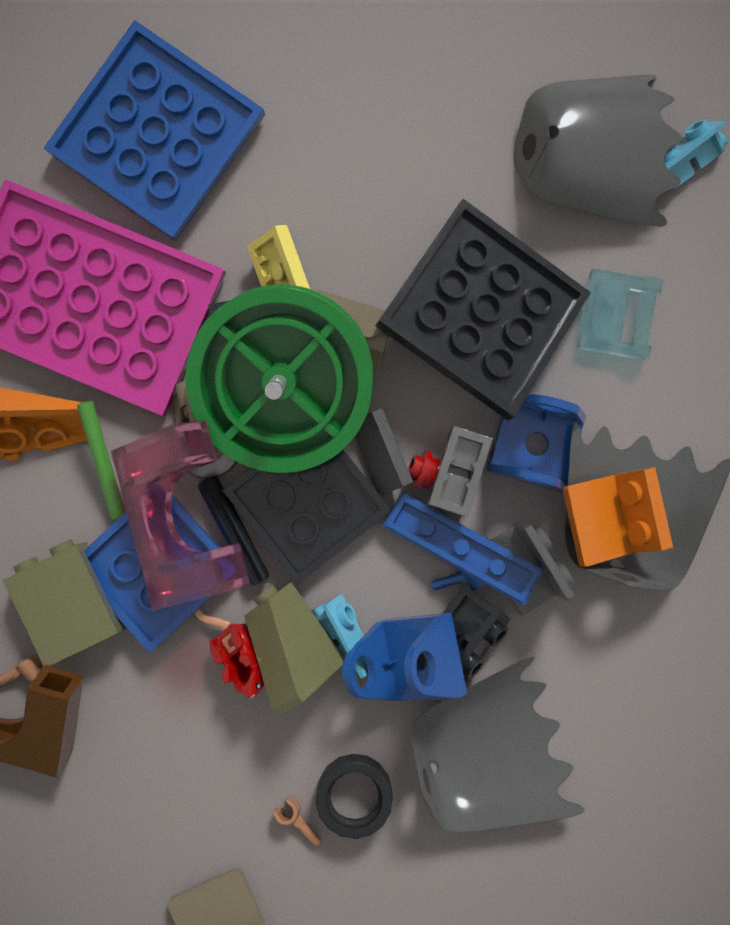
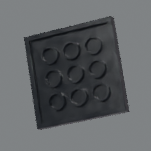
[375,199,591,421]

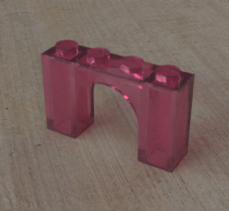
[111,420,250,611]

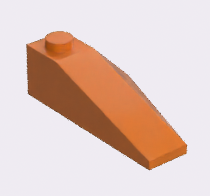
[0,387,87,462]

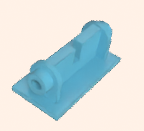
[664,119,728,191]
[311,593,368,679]

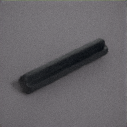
[198,476,269,586]

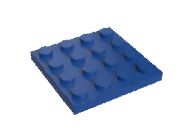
[44,20,265,242]

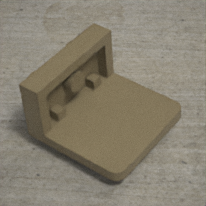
[168,869,265,925]

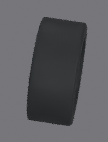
[316,754,393,839]

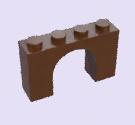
[0,665,84,778]

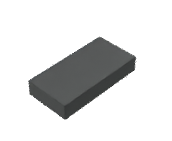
[355,408,413,496]

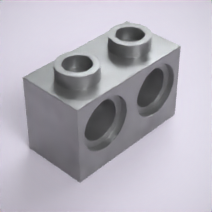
[426,426,493,517]

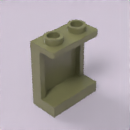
[3,539,126,666]

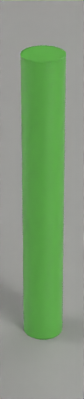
[77,401,126,519]

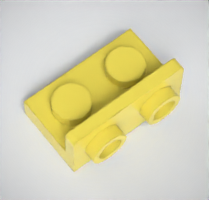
[247,225,310,289]

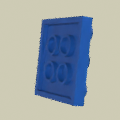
[85,482,241,653]

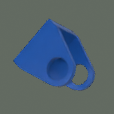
[487,394,586,493]
[342,612,467,701]

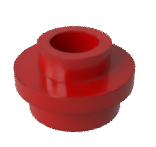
[408,450,440,489]

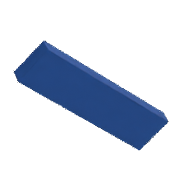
[383,492,544,606]

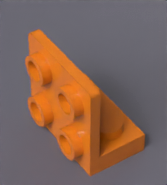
[563,467,673,567]

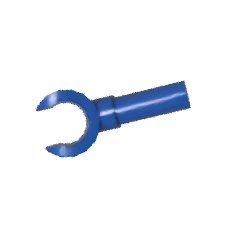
[431,571,485,590]

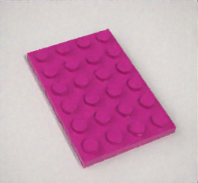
[0,179,226,417]

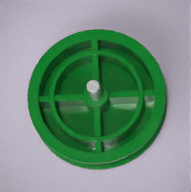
[186,284,374,473]

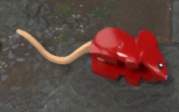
[194,609,264,699]

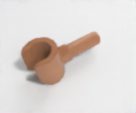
[0,655,43,687]
[274,797,321,847]

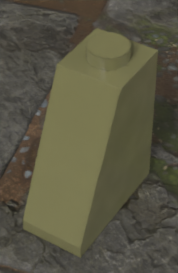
[244,582,345,717]

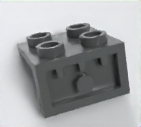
[491,522,575,616]

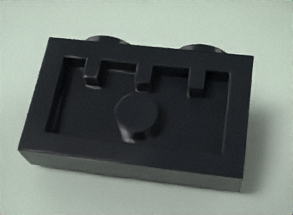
[422,584,510,680]

